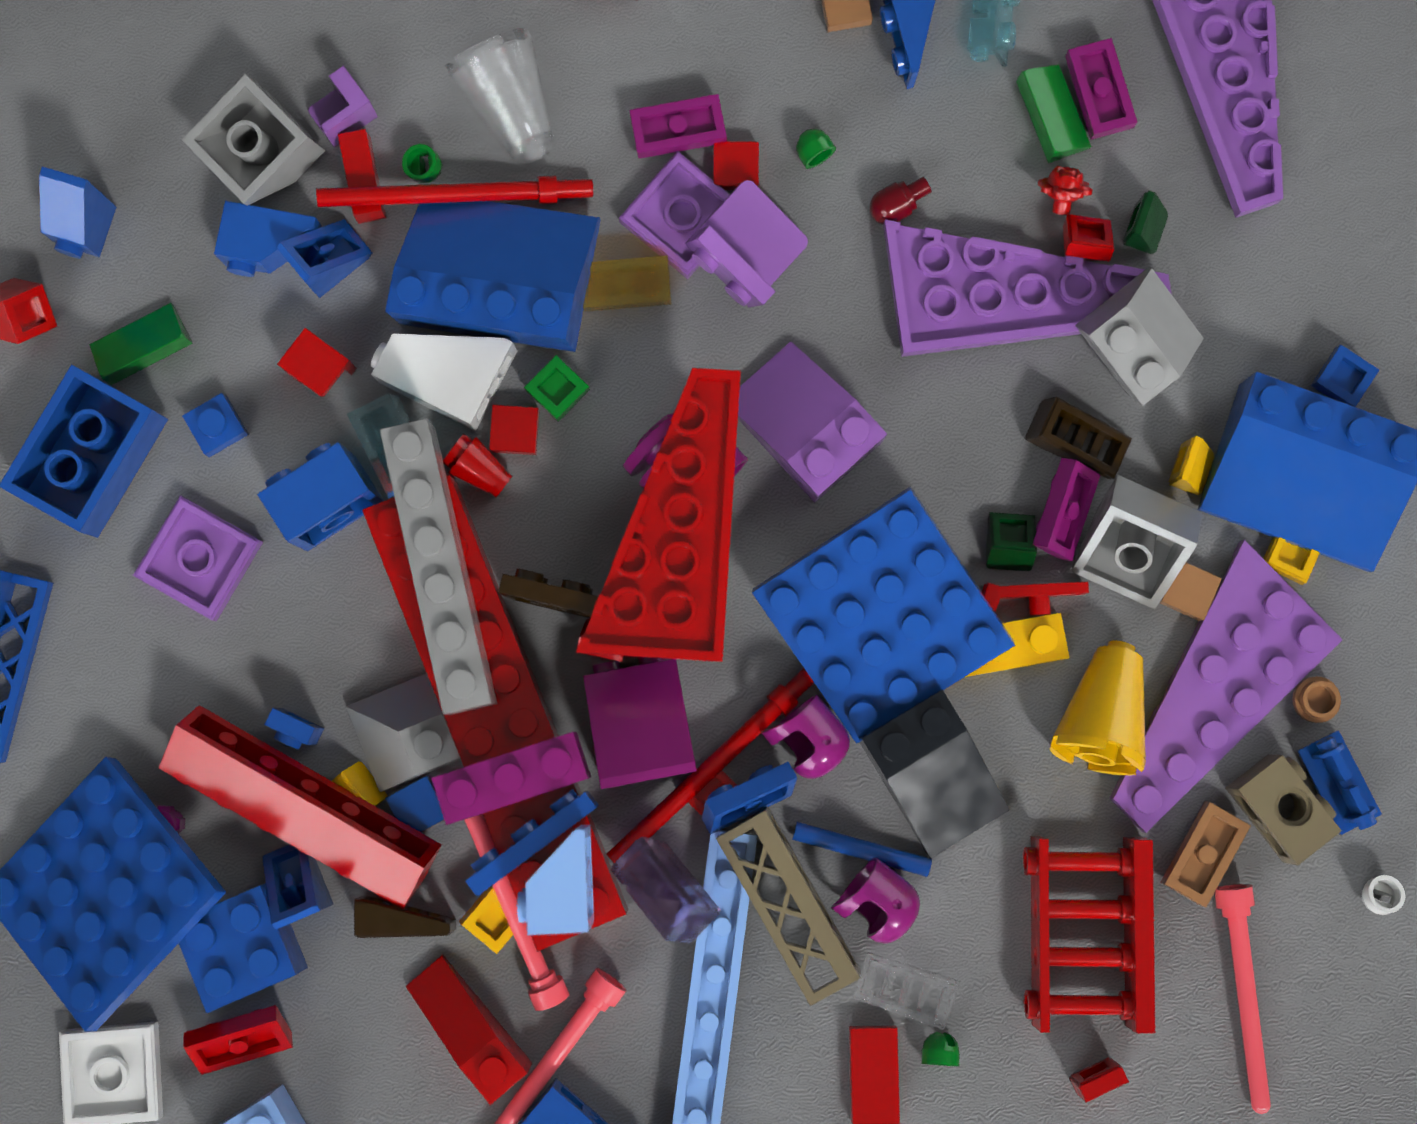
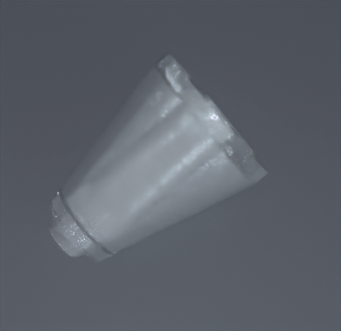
[445,28,554,164]

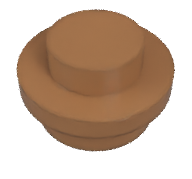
[1292,676,1341,723]

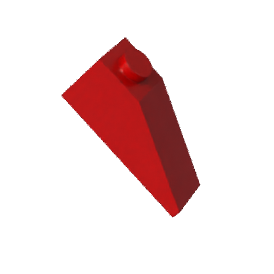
[405,955,532,1105]

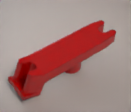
[982,582,1089,616]

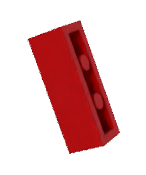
[338,129,386,224]

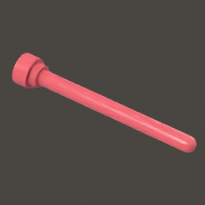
[464,814,570,1011]
[1214,884,1271,1114]
[494,968,626,1124]

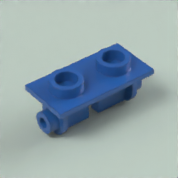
[1297,730,1382,835]

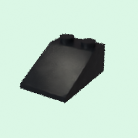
[859,689,1009,858]

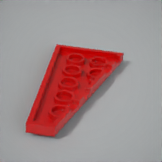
[576,368,741,662]

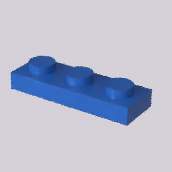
[466,789,599,897]

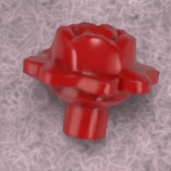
[1038,166,1093,215]

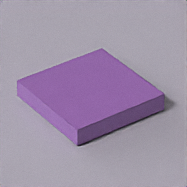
[619,151,730,279]
[133,496,263,622]

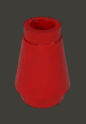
[443,434,513,498]

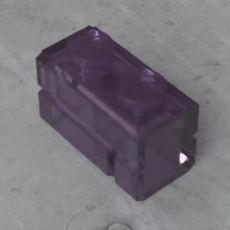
[611,836,721,944]

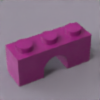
[432,732,591,825]

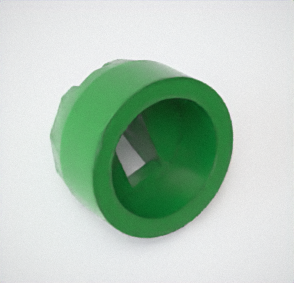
[796,128,836,169]
[402,144,442,184]
[921,1032,960,1066]

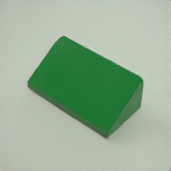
[1016,65,1091,163]
[89,303,193,385]

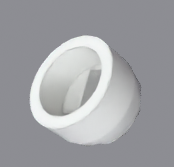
[1362,875,1405,915]

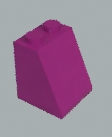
[583,657,697,789]

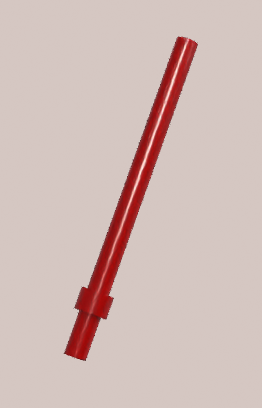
[316,176,593,207]
[606,668,814,868]

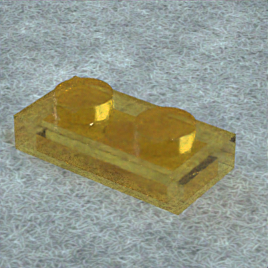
[583,255,672,312]

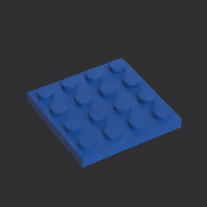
[752,487,1015,744]
[0,756,226,1032]

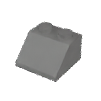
[182,74,325,206]
[1075,267,1204,406]
[1071,475,1203,609]

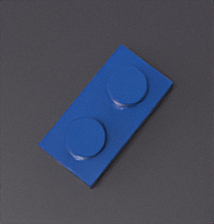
[702,762,797,835]

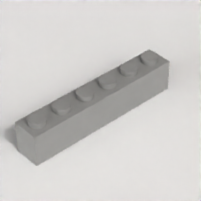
[380,419,498,715]

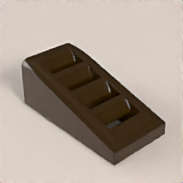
[1025,396,1132,480]
[354,896,456,938]

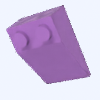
[738,341,887,503]

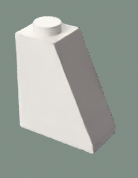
[371,334,517,431]

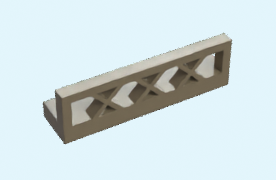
[716,807,860,1006]

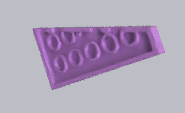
[1152,0,1283,218]
[883,220,1172,357]
[1110,540,1342,833]

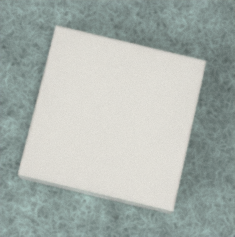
[59,1021,163,1124]

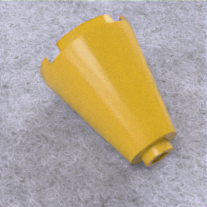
[1049,640,1146,776]

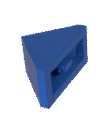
[277,219,373,298]
[262,844,333,930]

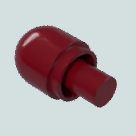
[870,177,932,225]

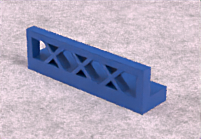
[0,570,53,763]

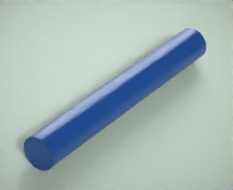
[792,822,932,877]

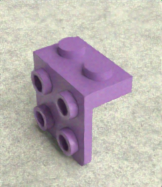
[685,180,808,308]

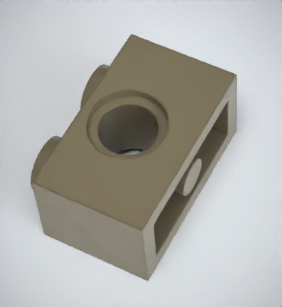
[1225,754,1342,866]

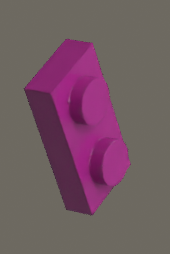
[1065,38,1138,140]
[629,94,727,159]
[1033,458,1101,561]

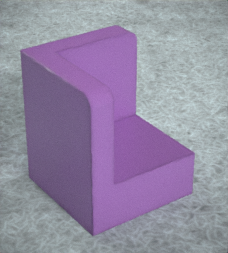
[308,66,378,147]

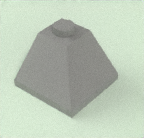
[346,673,461,792]

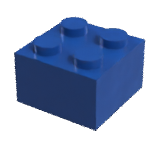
[257,442,384,551]
[179,883,308,1013]

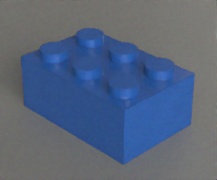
[0,364,168,538]

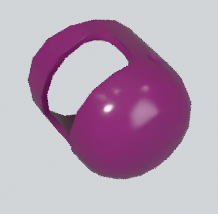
[762,695,850,779]
[831,858,920,944]

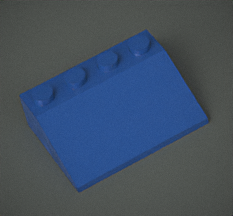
[385,201,601,352]
[1197,372,1417,573]

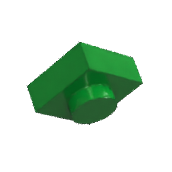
[524,355,590,422]

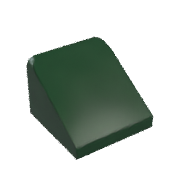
[1123,190,1168,254]
[986,512,1037,571]

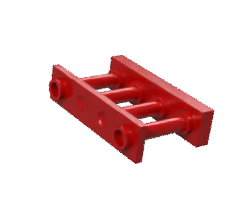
[1023,836,1155,1033]

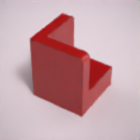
[0,278,58,344]
[277,328,357,397]

